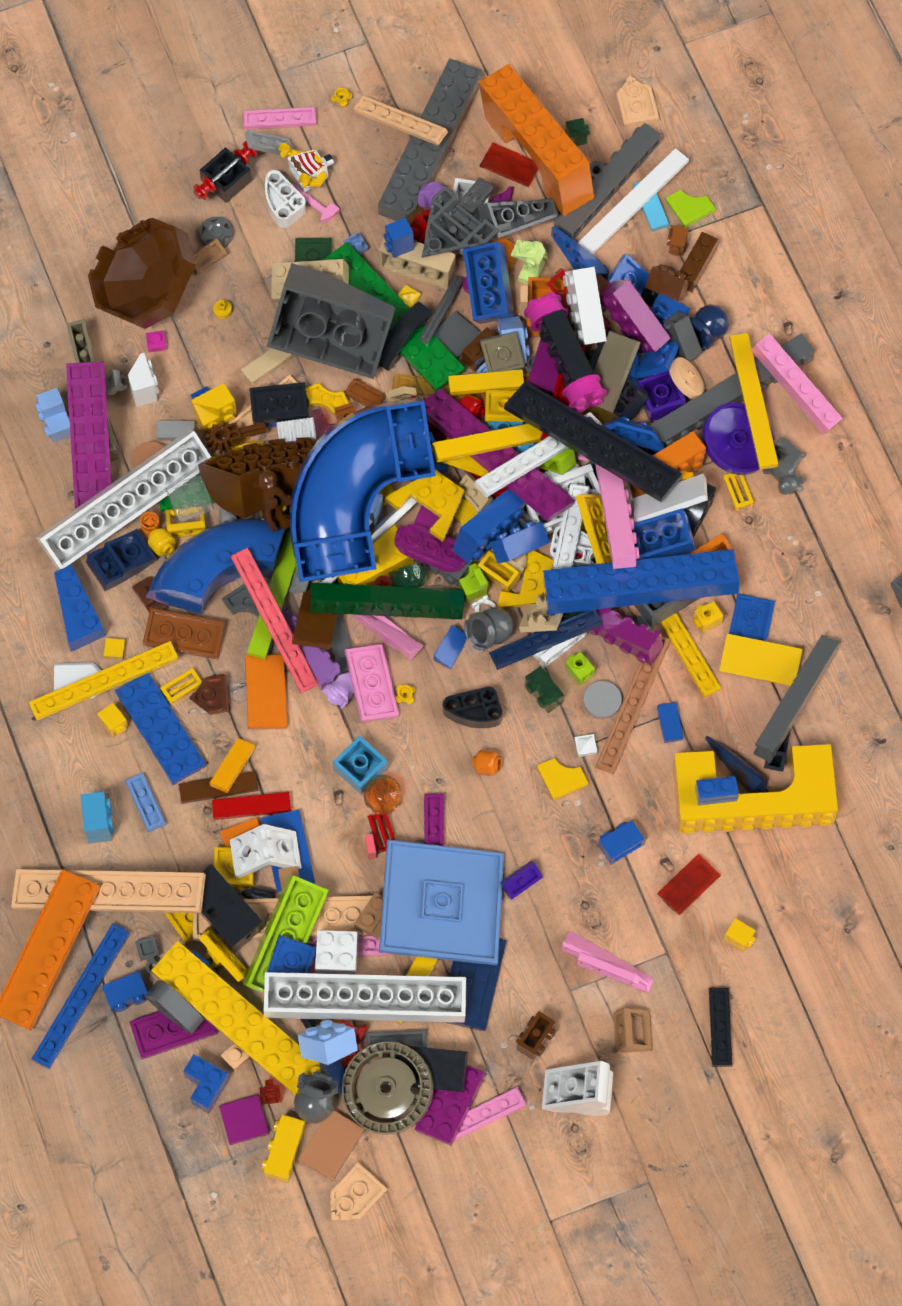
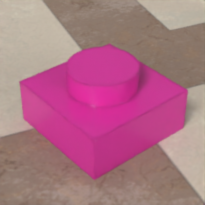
[146,330,167,353]

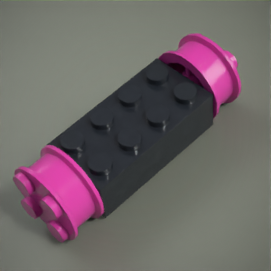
[524,292,607,413]

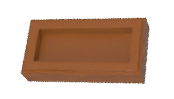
[344,378,386,407]

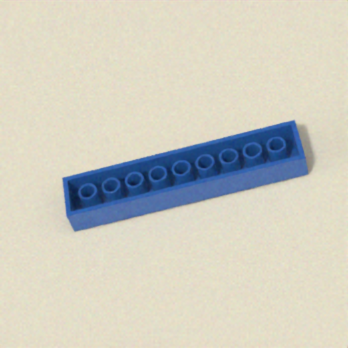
[543,549,739,615]

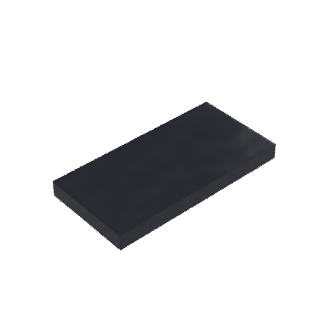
[387,1045,468,1092]

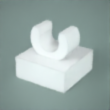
[105,370,127,395]

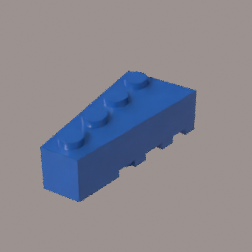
[54,565,105,652]

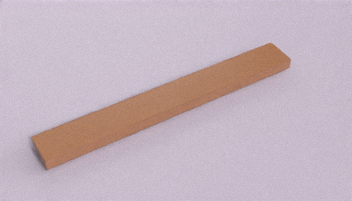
[596,636,670,775]

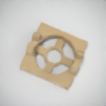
[519,595,563,633]

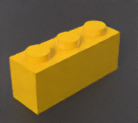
[261,1115,306,1183]

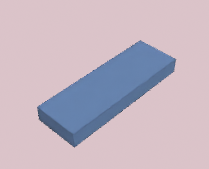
[125,773,166,833]

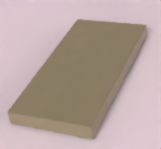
[593,331,640,413]

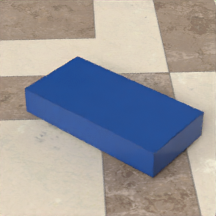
[657,702,683,743]

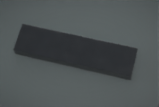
[708,988,732,1067]

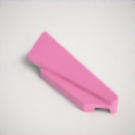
[349,614,423,660]
[561,931,653,993]

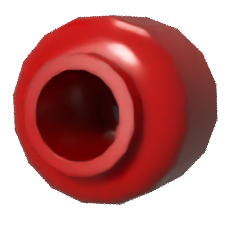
[458,394,485,419]

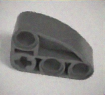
[144,980,205,1035]

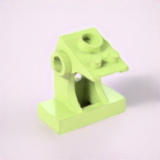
[511,240,548,284]

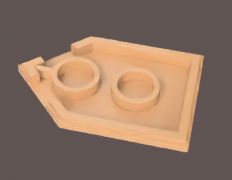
[616,75,659,127]
[330,1162,388,1221]

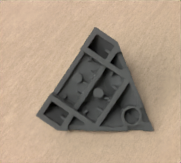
[422,186,499,258]

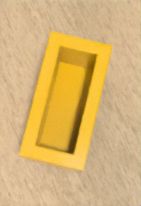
[478,551,520,592]

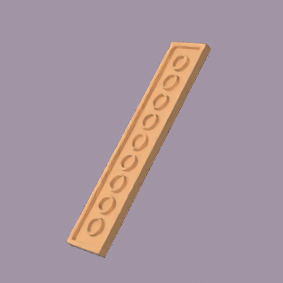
[11,869,206,913]
[193,895,383,941]

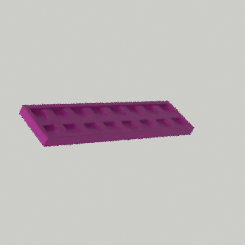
[66,361,112,509]

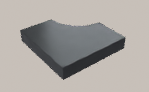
[222,584,259,618]

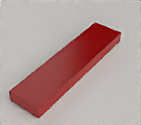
[212,792,291,820]

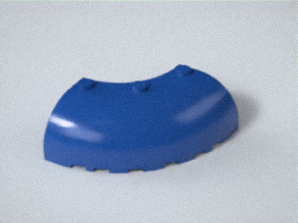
[146,518,288,614]

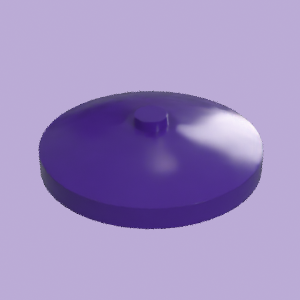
[702,402,775,475]

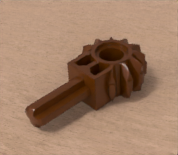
[205,422,267,454]

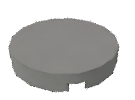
[583,681,622,719]

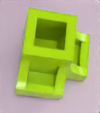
[459,563,489,603]

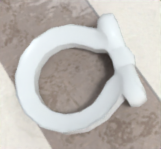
[471,595,497,612]

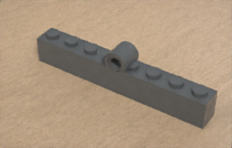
[554,123,662,240]

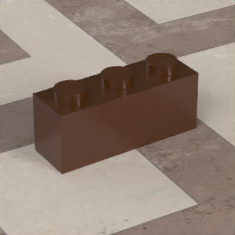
[680,232,718,293]

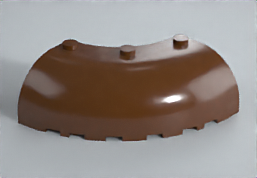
[198,437,318,518]

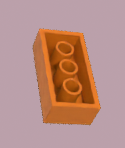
[629,431,706,496]

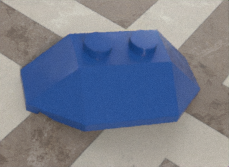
[601,417,665,456]

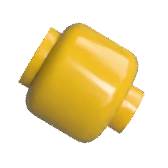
[148,528,176,556]

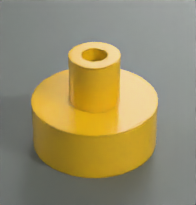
[213,300,232,320]

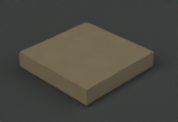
[480,331,525,373]

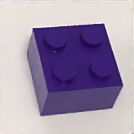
[637,371,686,422]

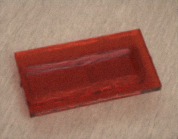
[480,142,539,188]
[657,854,721,916]

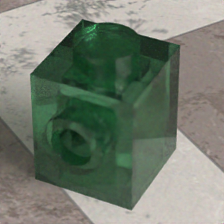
[565,118,590,146]

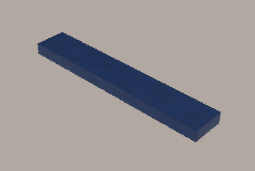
[489,610,603,670]

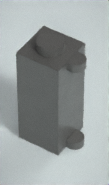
[664,311,703,361]

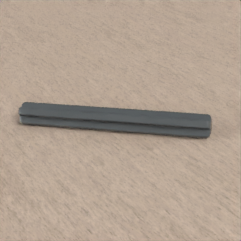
[420,275,463,344]

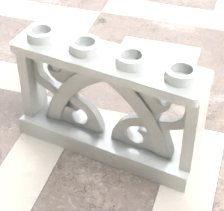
[525,464,602,535]

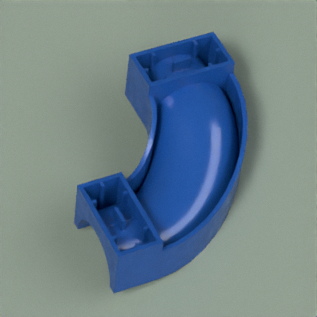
[289,397,436,582]

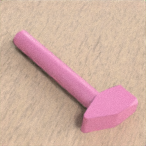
[292,183,340,224]

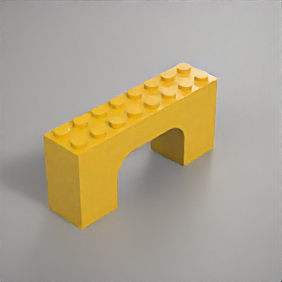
[673,744,838,834]

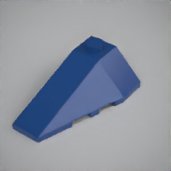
[551,226,609,280]

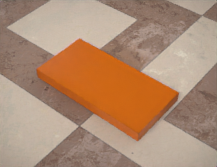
[245,655,287,729]

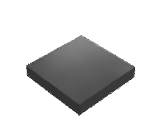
[434,311,481,360]

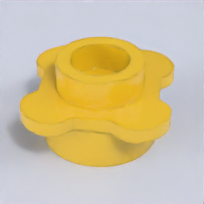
[331,87,352,107]
[395,685,415,704]

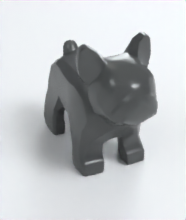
[763,437,806,495]

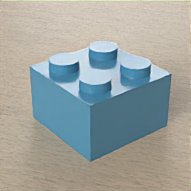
[333,736,388,795]
[80,791,114,844]

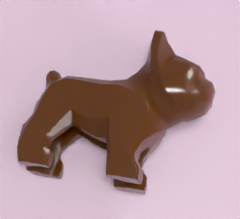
[251,470,291,532]

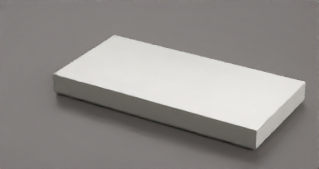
[633,473,708,523]

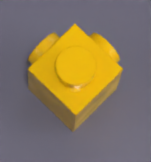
[692,601,724,634]

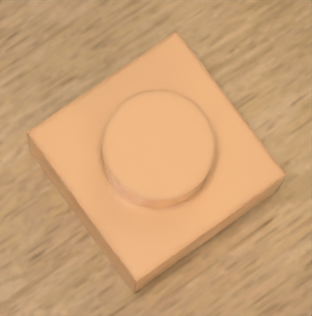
[221,1044,249,1072]

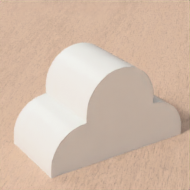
[542,1061,613,1116]

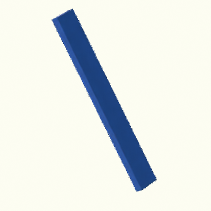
[32,923,130,1070]

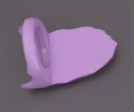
[322,673,354,709]

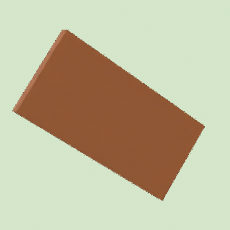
[143,608,226,660]

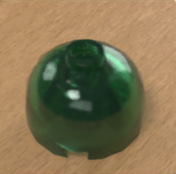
[388,562,427,588]

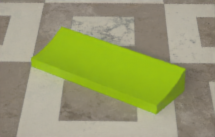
[243,874,329,993]

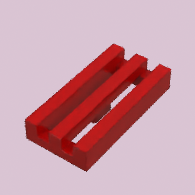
[368,810,396,853]

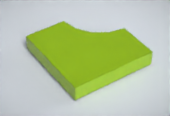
[665,190,716,227]

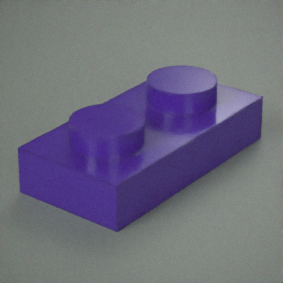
[500,860,543,900]

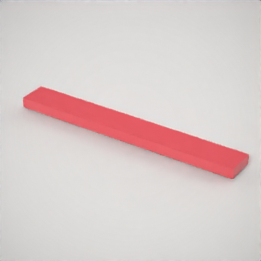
[230,548,318,693]

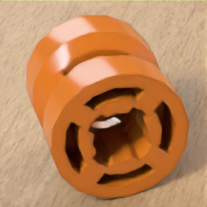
[140,512,161,536]

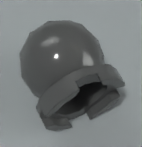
[464,607,514,651]
[294,1072,338,1124]

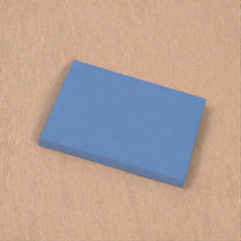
[379,840,504,965]

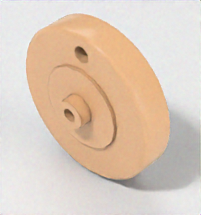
[669,357,704,399]

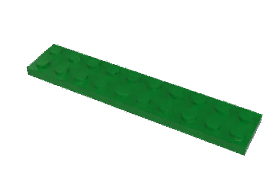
[323,242,465,392]

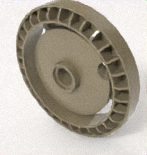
[342,1042,433,1135]

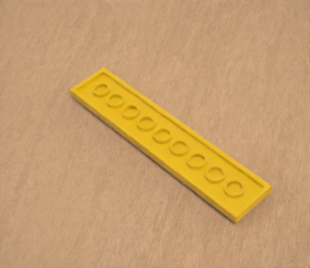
[151,941,321,1096]

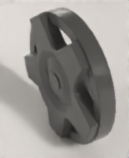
[199,216,234,247]

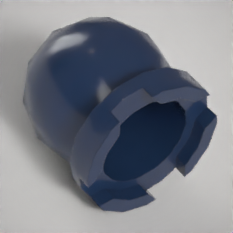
[689,304,730,351]

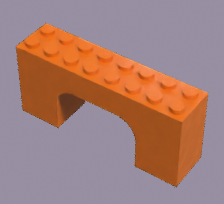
[479,64,594,216]

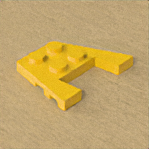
[385,470,464,542]
[497,550,554,609]

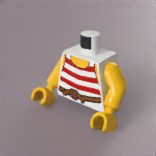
[278,143,334,192]

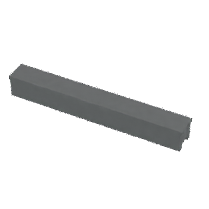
[753,635,839,763]

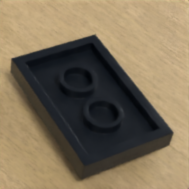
[249,382,309,424]

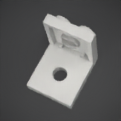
[230,824,301,878]

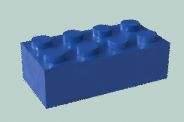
[463,241,515,324]
[452,489,525,564]
[632,508,696,560]

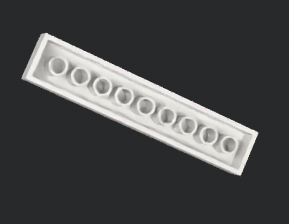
[35,430,211,570]
[264,972,466,1023]

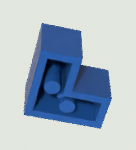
[183,1054,229,1113]

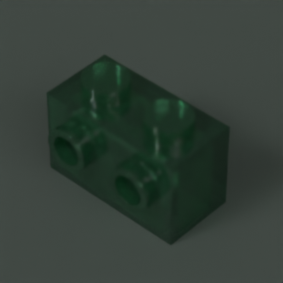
[524,666,564,713]

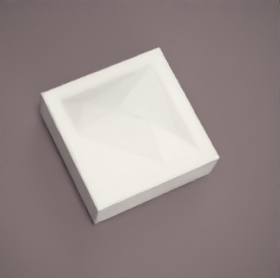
[574,734,597,757]

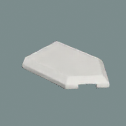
[54,662,102,699]

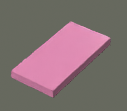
[344,644,399,723]

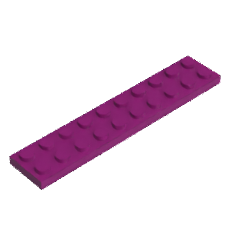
[423,389,575,522]

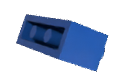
[490,521,550,564]

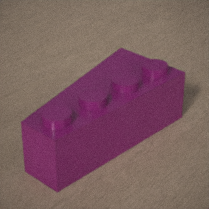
[588,608,663,665]

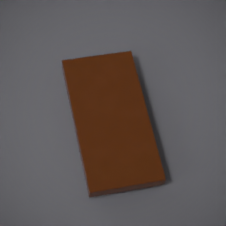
[292,589,338,650]

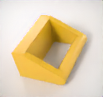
[166,506,206,538]

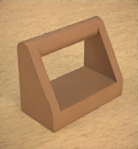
[613,1008,652,1052]

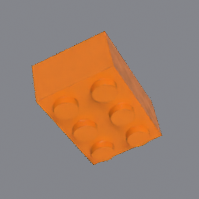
[527,277,565,337]

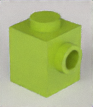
[565,652,595,686]

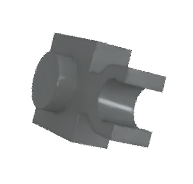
[135,936,160,973]

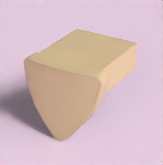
[386,386,417,402]

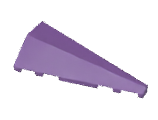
[281,606,340,691]

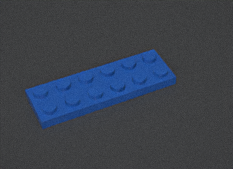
[115,673,206,785]

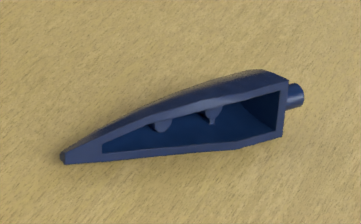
[705,736,769,793]

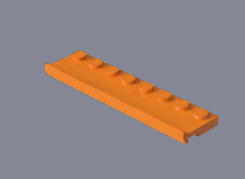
[0,869,101,1031]

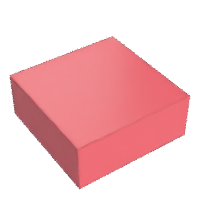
[365,834,376,859]

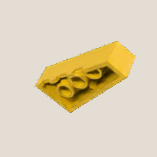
[338,525,414,585]

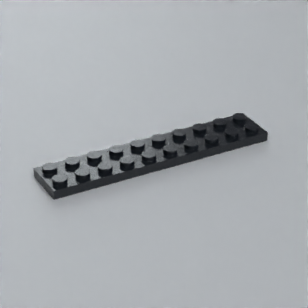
[504,381,683,502]

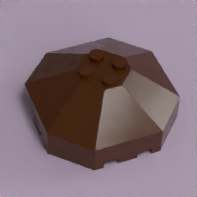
[88,217,196,329]

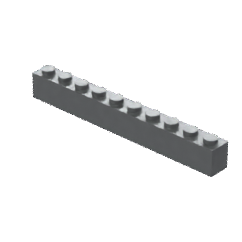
[649,333,814,448]

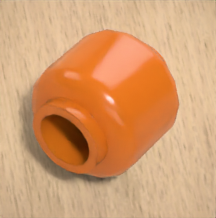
[472,750,502,776]

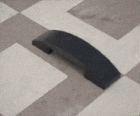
[378,301,433,371]

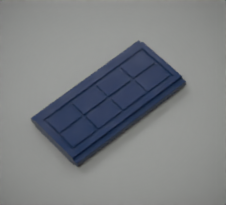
[444,938,507,1031]

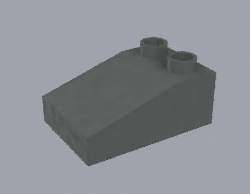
[266,263,395,379]

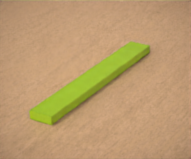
[247,526,296,660]

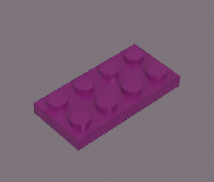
[415,1065,486,1146]

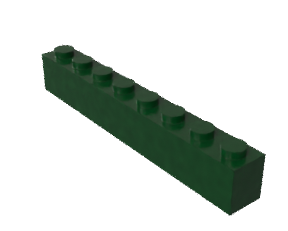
[310,583,464,620]

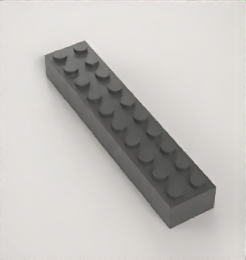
[378,58,482,225]

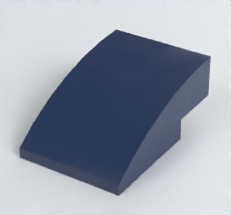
[86,529,157,591]

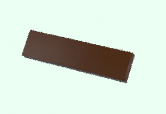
[178,771,259,804]

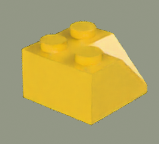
[191,383,237,434]

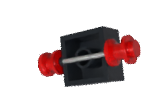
[193,141,257,203]

